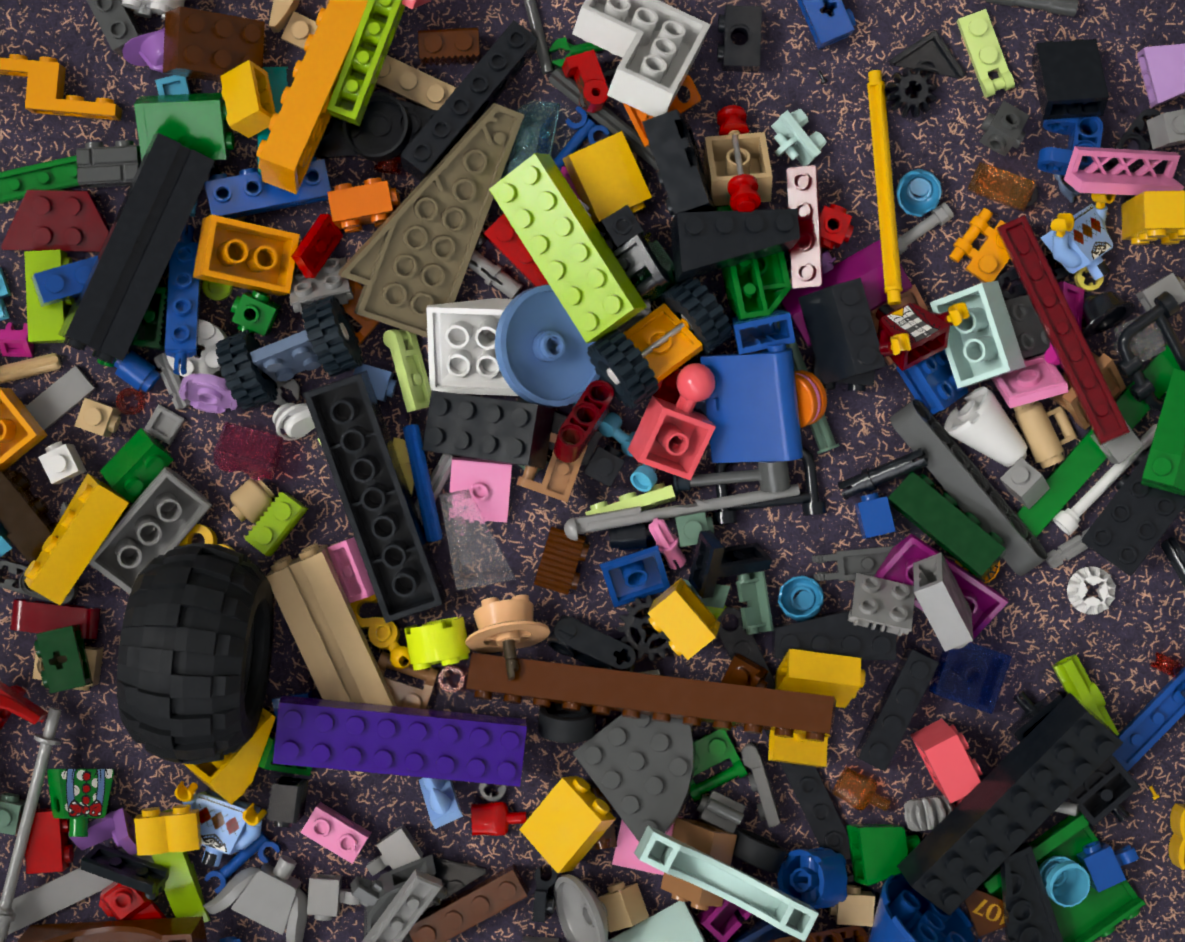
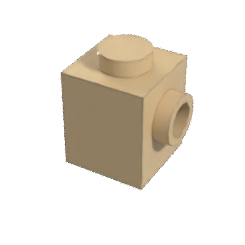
[75,398,121,438]
[598,881,649,932]
[829,885,875,927]

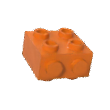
[327,177,401,233]

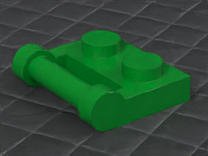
[690,729,748,802]

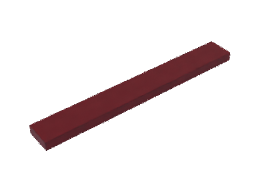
[997,215,1130,446]

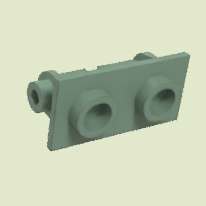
[735,571,774,635]

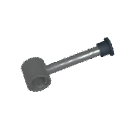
[673,461,791,494]

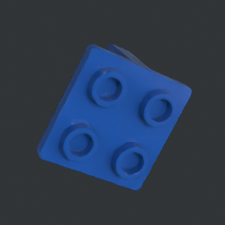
[895,349,969,415]

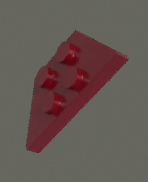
[1,189,109,252]

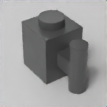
[696,791,746,834]

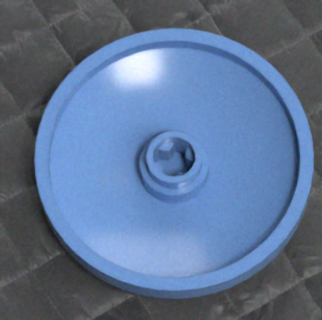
[495,285,600,407]

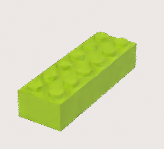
[489,153,647,343]

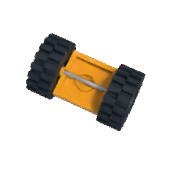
[587,276,732,409]

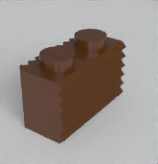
[418,27,481,67]
[534,526,590,595]

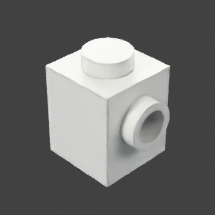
[38,441,87,484]

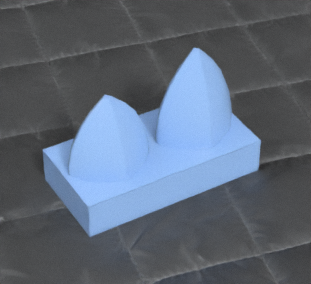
[419,778,463,829]

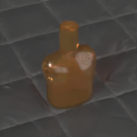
[832,766,891,811]

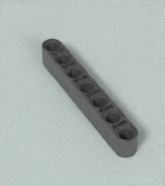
[890,399,1048,576]

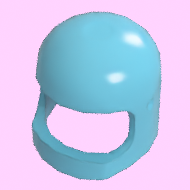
[1039,856,1090,907]

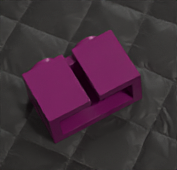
[697,899,752,942]

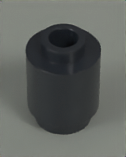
[609,523,652,551]

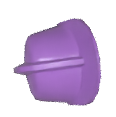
[122,28,165,73]

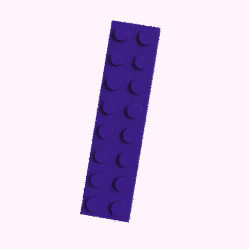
[273,695,527,787]

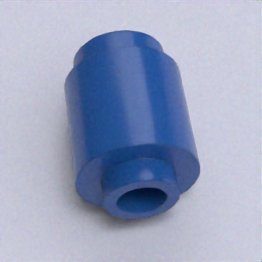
[114,350,161,393]

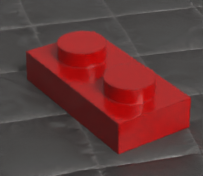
[291,214,343,278]

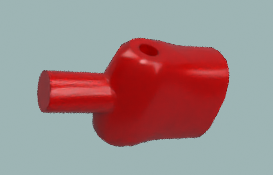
[471,802,527,836]

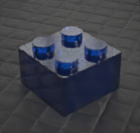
[929,642,1012,714]

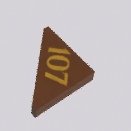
[964,889,1005,937]

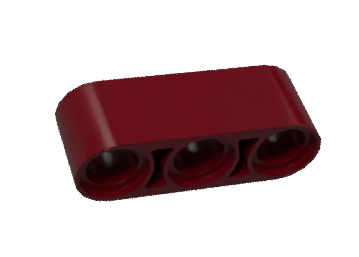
[554,380,614,463]
[10,599,101,639]

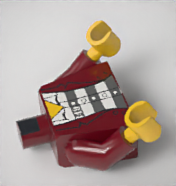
[876,302,970,371]

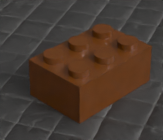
[163,6,265,82]

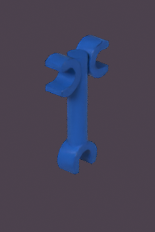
[554,106,610,171]
[204,827,282,893]

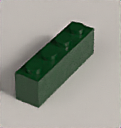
[888,471,1006,581]

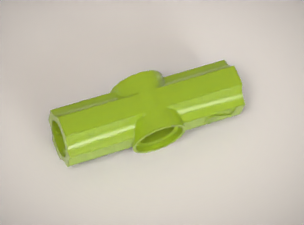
[1052,654,1120,736]

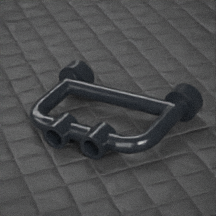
[1116,291,1185,411]
[712,446,827,525]

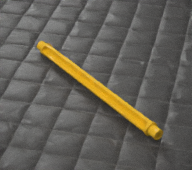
[867,70,903,305]

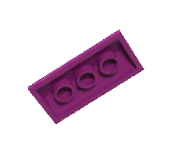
[780,240,912,347]
[874,534,1009,643]

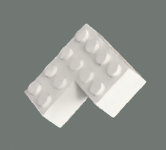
[572,0,711,117]

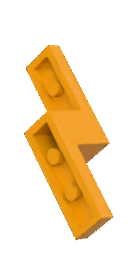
[0,54,122,121]

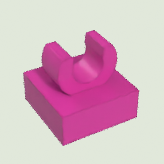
[0,322,34,358]

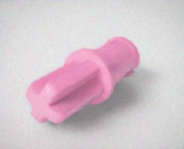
[648,518,686,570]

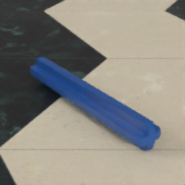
[403,424,443,542]

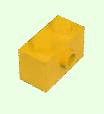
[220,60,276,138]

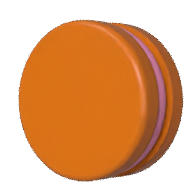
[795,370,827,428]

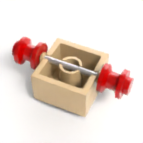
[704,105,773,212]

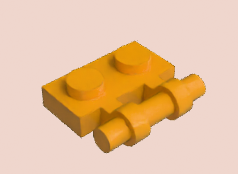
[949,208,1010,283]

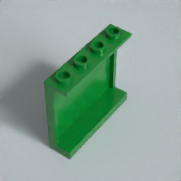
[982,812,1145,942]

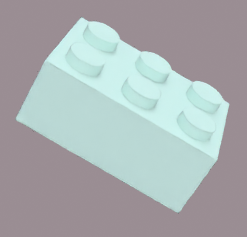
[930,281,1026,389]

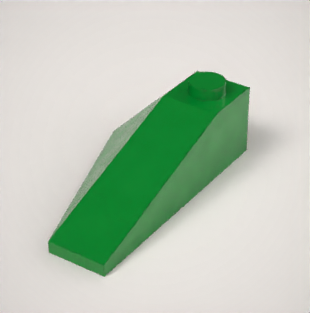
[1141,369,1185,496]

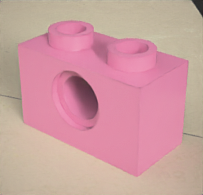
[300,802,371,864]

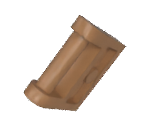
[516,432,588,503]
[378,651,439,709]

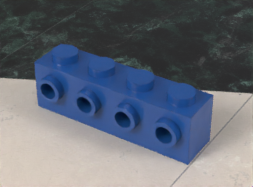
[204,157,331,219]

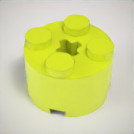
[404,617,470,670]

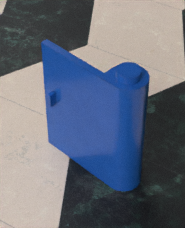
[700,343,803,463]

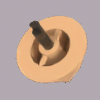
[465,595,550,680]

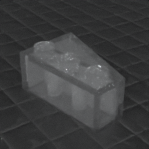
[439,489,516,591]

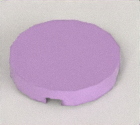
[179,373,238,413]

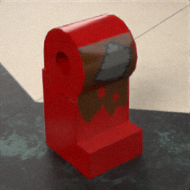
[562,49,608,113]

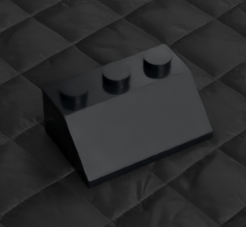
[798,278,886,385]

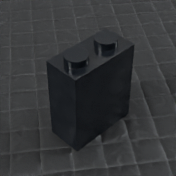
[1032,39,1109,120]

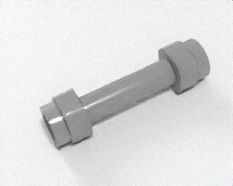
[897,202,954,255]

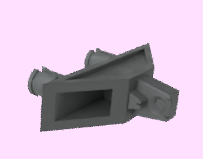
[350,854,447,942]

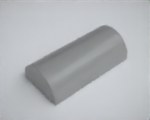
[89,467,212,594]

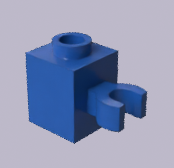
[1076,841,1139,892]

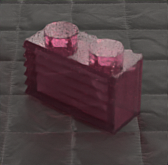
[214,422,283,480]

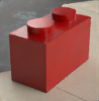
[25,808,74,874]

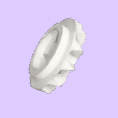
[1067,567,1116,614]

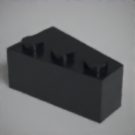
[642,109,716,216]

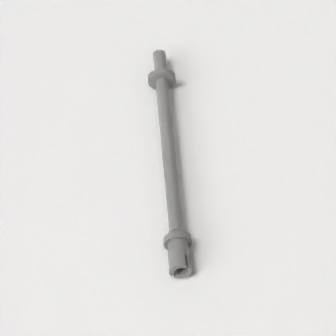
[0,707,62,942]

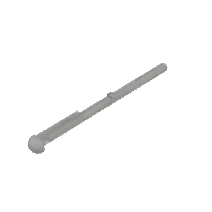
[564,484,800,541]

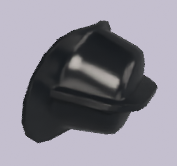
[1082,291,1135,339]

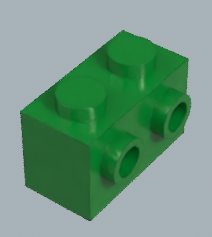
[100,428,174,503]

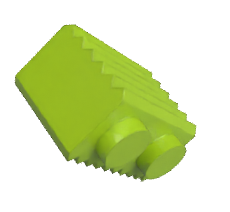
[245,492,308,556]

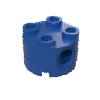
[777,847,848,909]

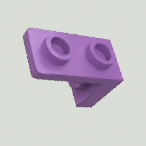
[68,808,137,855]

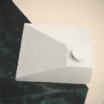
[426,298,518,396]

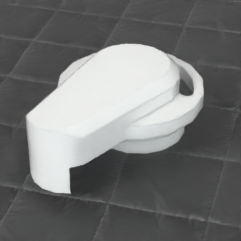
[272,403,315,441]

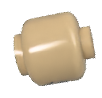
[230,479,276,523]

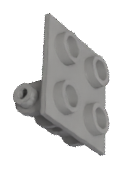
[289,257,354,315]
[848,573,915,637]

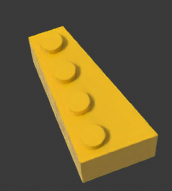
[24,473,129,606]

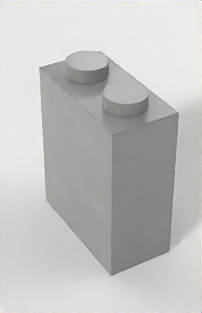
[913,552,973,651]

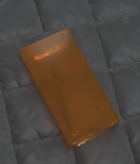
[967,162,1036,212]

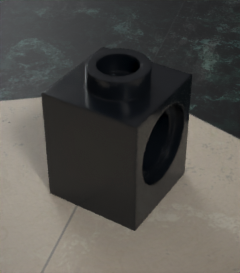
[601,205,644,249]

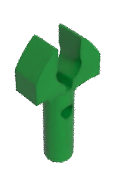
[549,37,605,69]

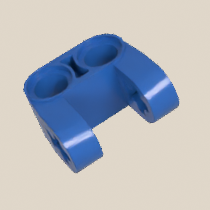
[1037,116,1103,176]

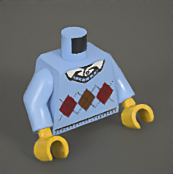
[1040,193,1116,281]
[174,780,267,867]

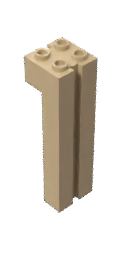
[266,543,397,775]

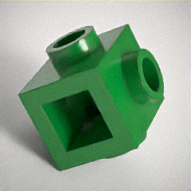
[231,290,281,336]

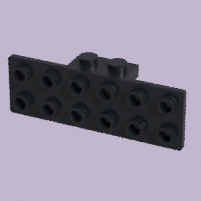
[1082,450,1185,576]

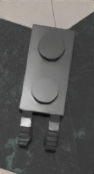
[812,545,895,581]
[741,742,781,828]

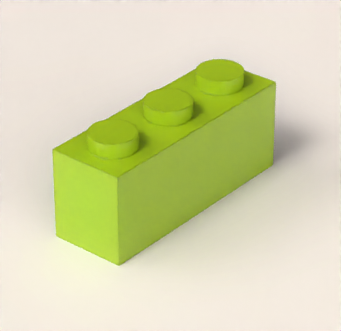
[24,250,74,344]

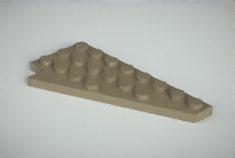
[338,103,524,338]

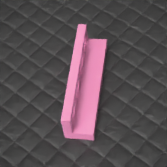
[1064,146,1184,196]

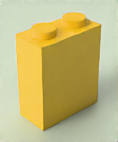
[562,131,652,224]
[775,649,866,708]
[519,776,616,874]

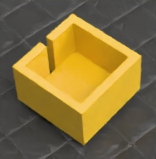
[647,578,721,660]

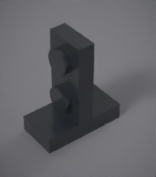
[688,530,772,599]

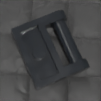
[612,234,670,297]

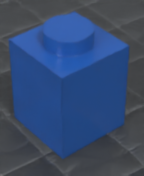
[855,492,896,539]

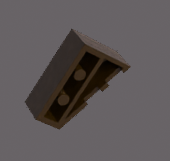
[0,470,58,564]

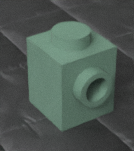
[674,512,714,547]
[0,793,26,835]

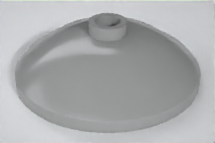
[554,874,609,942]

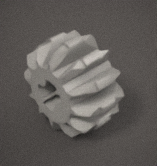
[904,794,955,832]

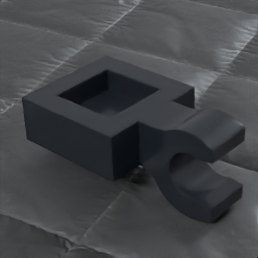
[532,866,559,923]

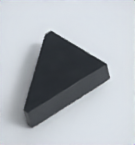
[888,30,966,79]
[424,856,487,912]

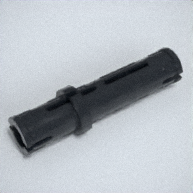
[838,447,929,500]

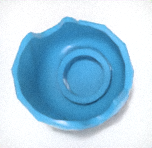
[896,169,942,217]
[778,576,824,621]

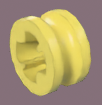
[1074,267,1104,292]

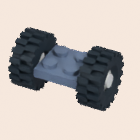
[216,295,363,412]

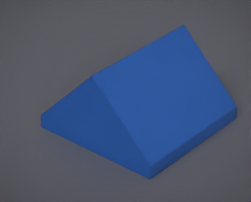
[600,545,670,608]

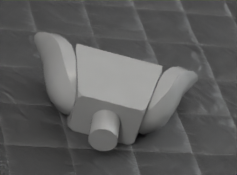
[203,855,308,942]

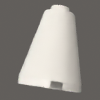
[944,386,1028,467]

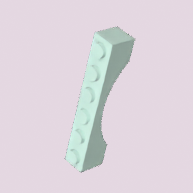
[634,825,819,942]

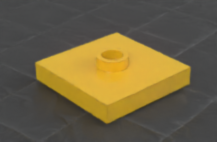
[768,730,828,767]

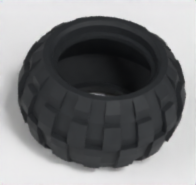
[117,543,274,765]

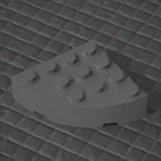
[573,714,696,842]

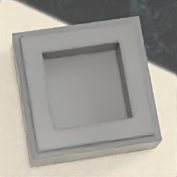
[144,404,186,445]

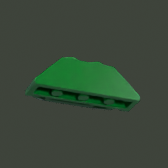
[716,205,791,321]

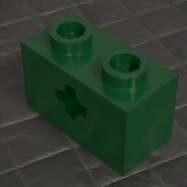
[34,624,93,694]

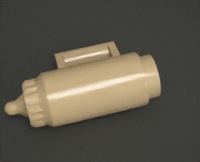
[1013,401,1077,469]

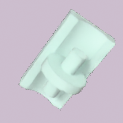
[771,109,827,166]

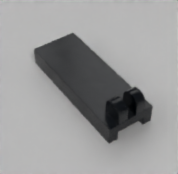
[81,843,169,900]

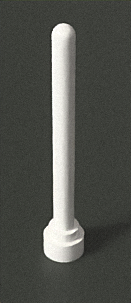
[1053,424,1157,535]

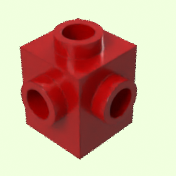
[820,204,854,250]

